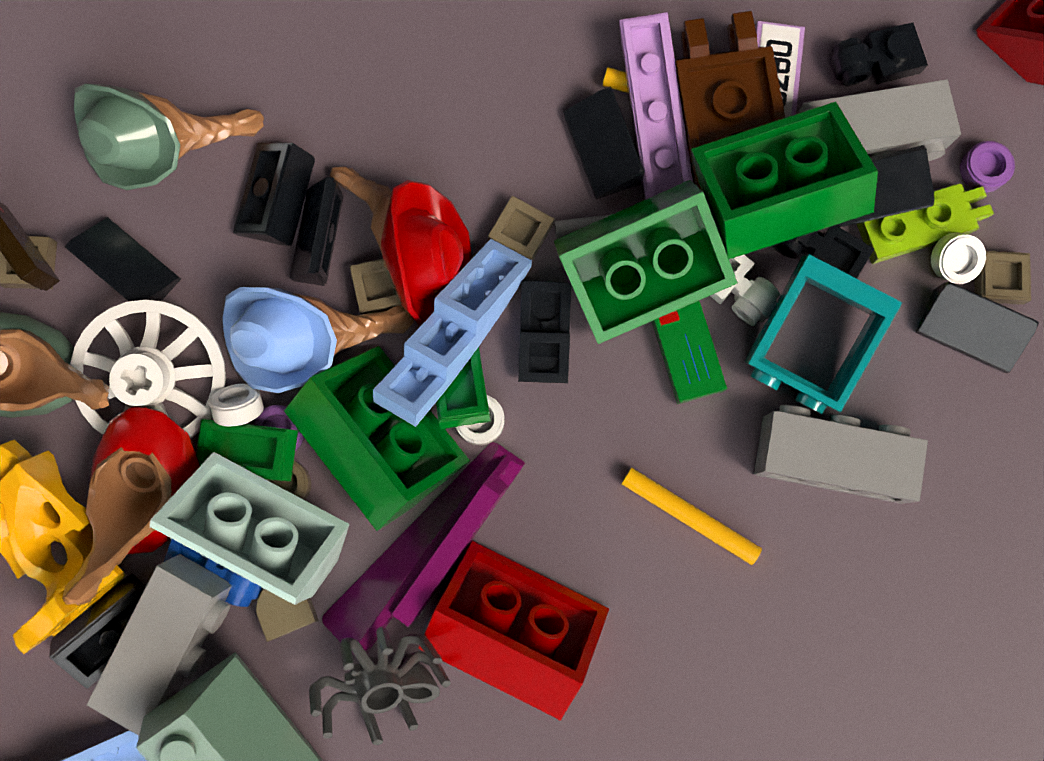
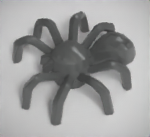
[309,626,451,745]

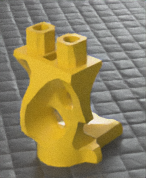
[0,440,125,654]

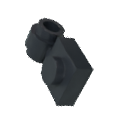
[830,22,928,86]
[772,225,874,279]

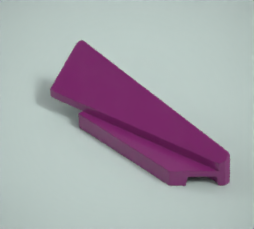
[322,442,525,656]

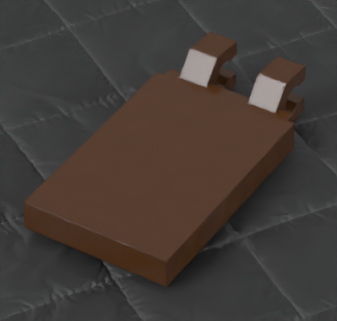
[675,11,785,189]

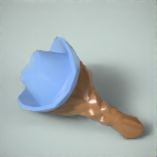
[222,287,414,393]

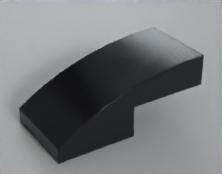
[518,280,571,383]

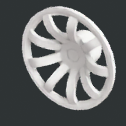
[70,300,226,438]

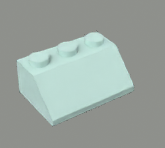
[150,452,350,605]

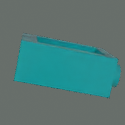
[744,254,903,414]

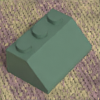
[136,652,323,761]

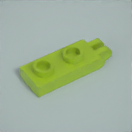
[857,184,994,264]

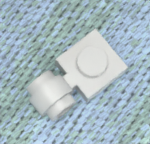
[710,255,780,326]

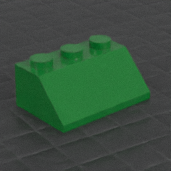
[691,101,878,259]
[554,180,738,344]
[284,346,470,531]

